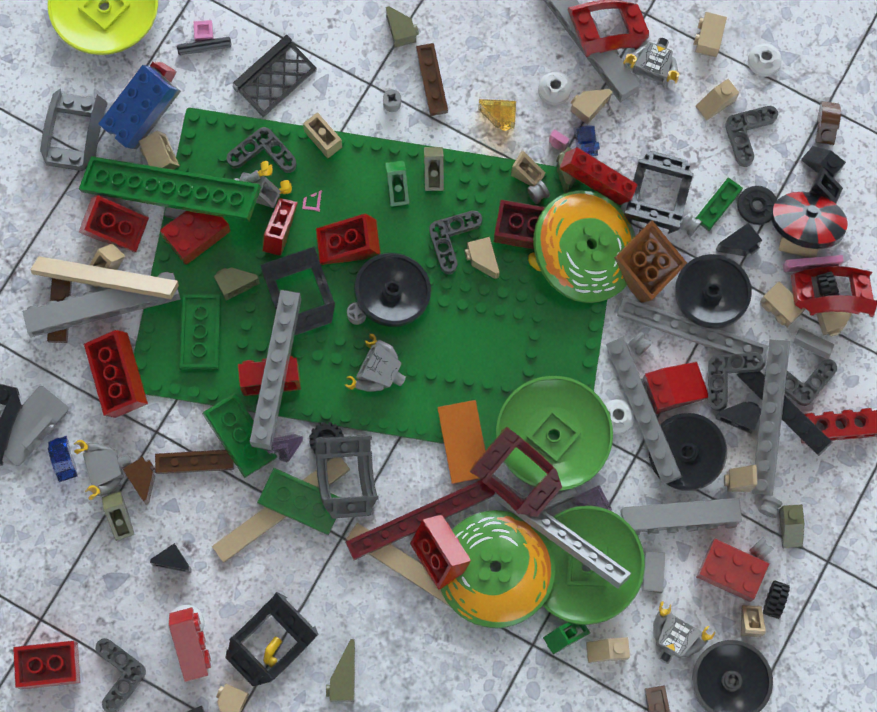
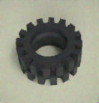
[816,272,840,297]
[309,422,344,459]
[763,580,790,619]

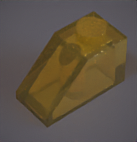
[478,99,516,130]

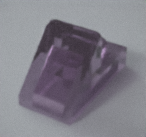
[260,434,303,463]

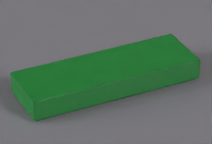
[695,177,743,231]

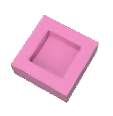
[194,20,213,41]
[549,129,570,151]

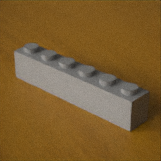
[620,498,742,535]

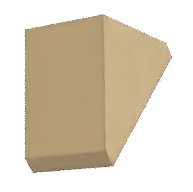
[511,151,545,187]
[741,605,766,637]

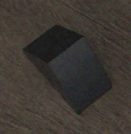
[809,168,843,203]
[150,543,192,573]

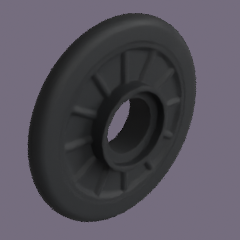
[737,186,777,225]

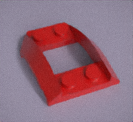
[568,0,649,57]
[791,266,877,318]

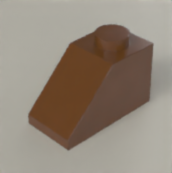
[123,456,155,505]

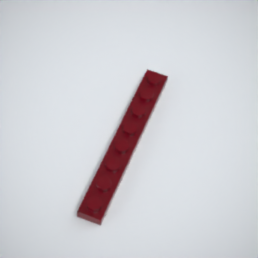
[345,480,495,561]

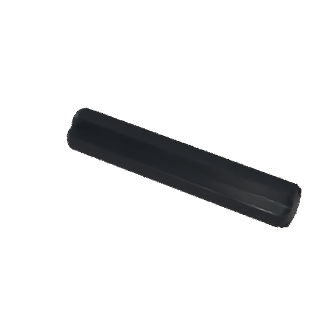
[177,36,232,55]

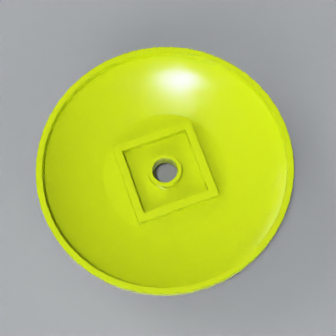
[47,0,159,55]

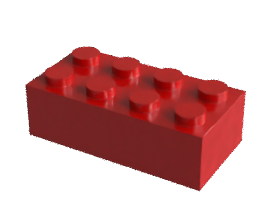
[84,330,148,418]

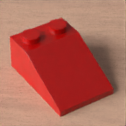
[79,195,149,252]
[316,213,380,265]
[643,362,708,414]

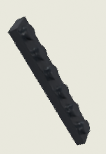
[737,362,833,456]

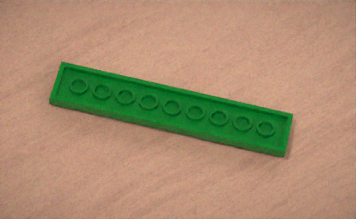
[79,156,262,222]

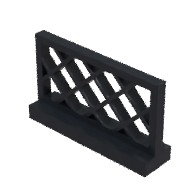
[232,35,317,117]

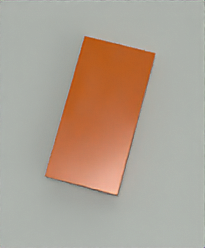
[438,400,485,484]

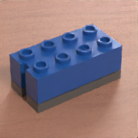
[98,65,181,150]

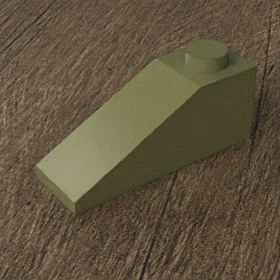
[326,639,355,702]

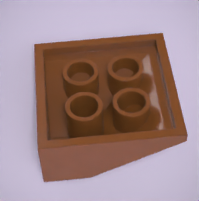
[614,220,687,303]

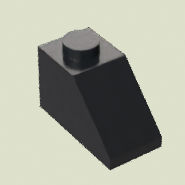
[801,146,846,178]
[716,222,762,256]
[716,401,762,434]

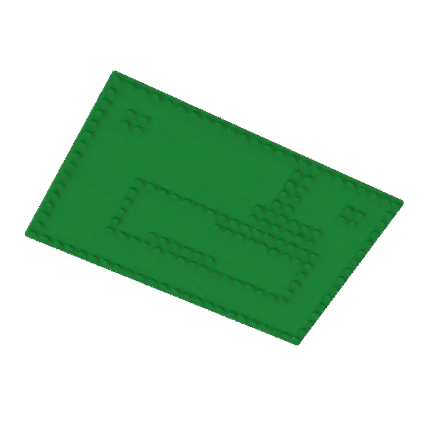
[134,107,622,451]

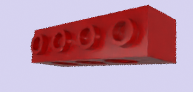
[559,147,638,205]
[801,408,877,443]

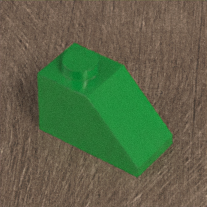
[385,161,409,206]
[543,622,590,655]

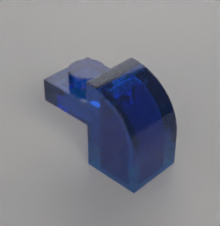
[574,125,600,156]
[47,436,78,482]

